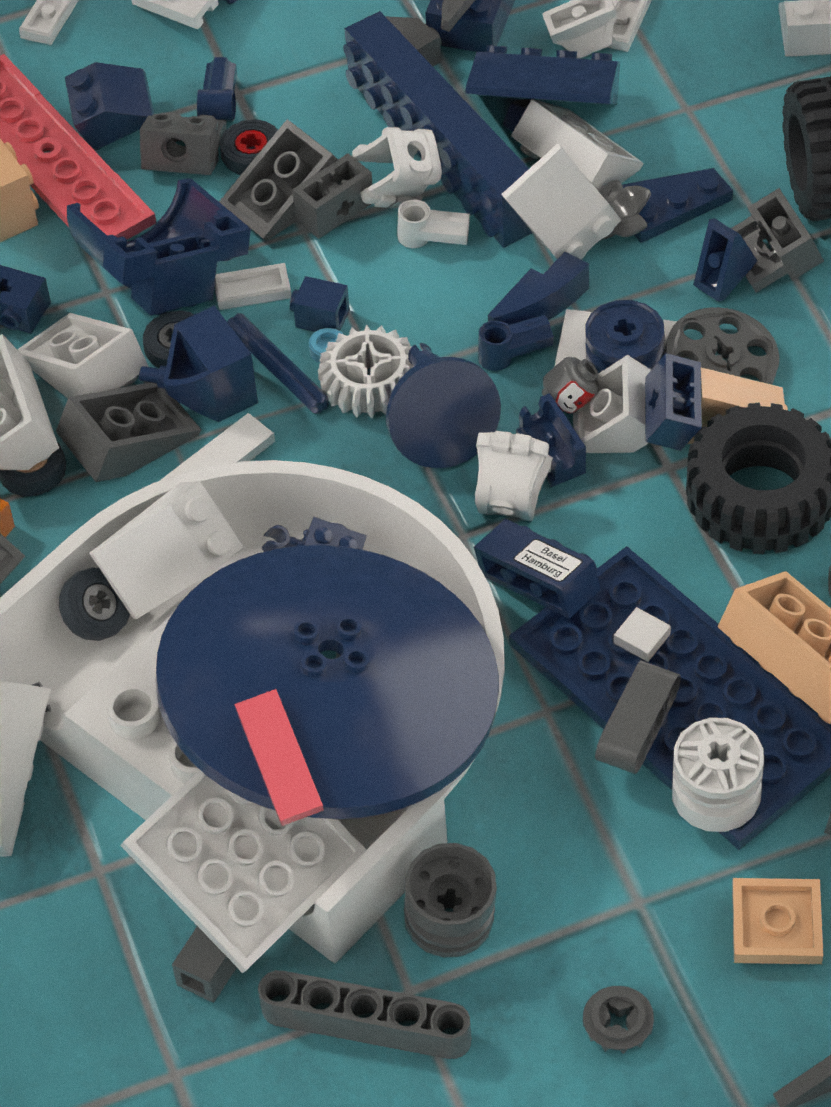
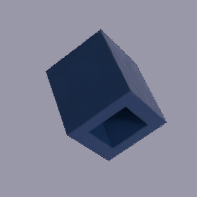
[290,276,350,332]

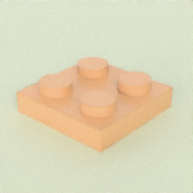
[732,878,823,964]

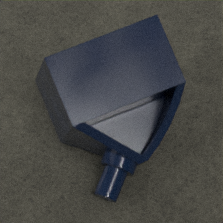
[139,305,258,422]

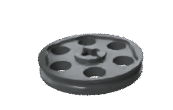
[664,307,779,385]

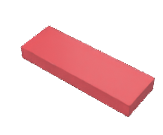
[235,689,324,826]

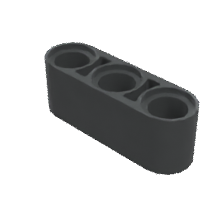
[595,661,681,774]

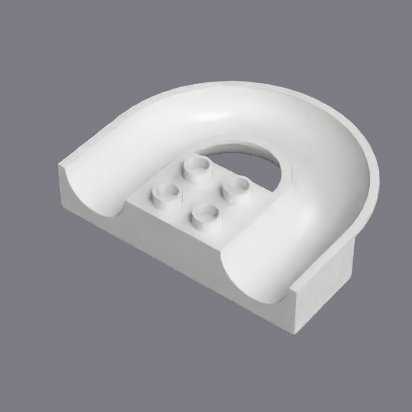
[0,460,505,964]

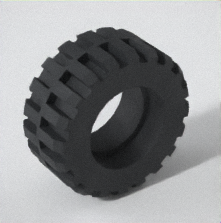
[782,76,831,221]
[686,402,831,554]

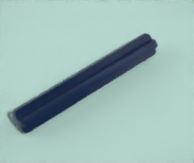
[227,313,329,414]

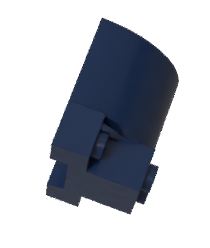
[67,178,251,316]

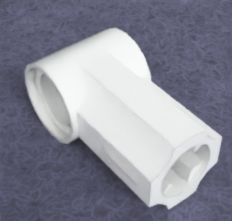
[397,199,470,248]

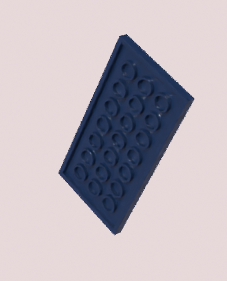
[509,546,831,850]

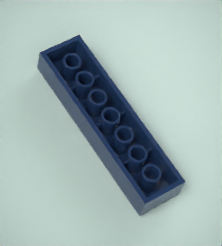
[343,11,533,248]

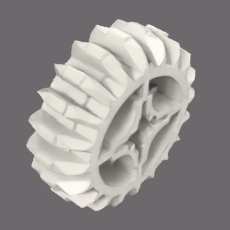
[318,325,414,418]

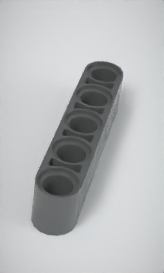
[258,970,472,1059]

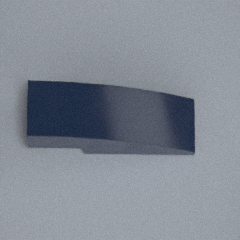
[488,251,589,325]

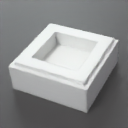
[614,607,671,662]

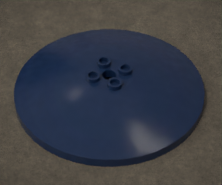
[155,545,499,819]

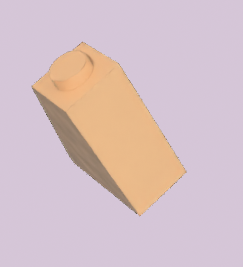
[688,367,788,444]

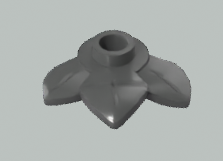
[599,180,651,239]

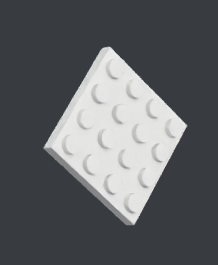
[120,770,367,973]

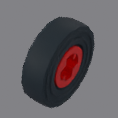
[220,119,278,175]

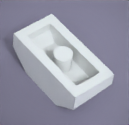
[542,0,618,59]

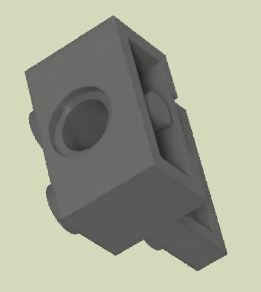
[140,112,226,175]
[731,188,824,293]

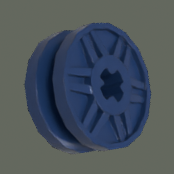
[585,300,665,374]

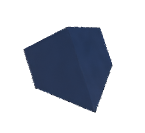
[693,218,758,302]

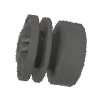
[404,843,497,958]

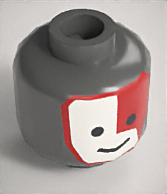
[542,357,599,413]

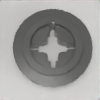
[583,986,654,1054]

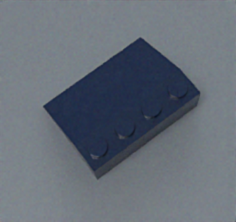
[465,45,620,105]

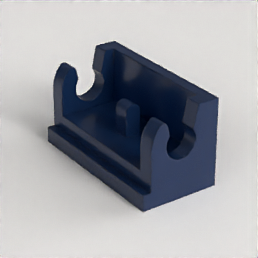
[516,393,586,487]

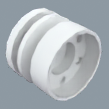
[672,718,764,832]

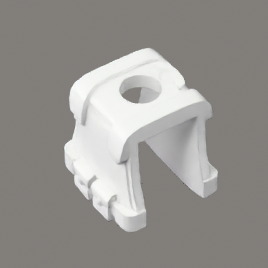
[352,127,442,208]
[475,431,553,521]

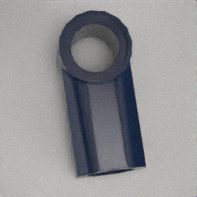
[197,57,237,121]
[478,315,554,371]

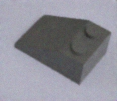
[219,119,338,241]
[55,383,201,482]

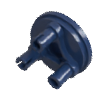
[386,343,501,468]

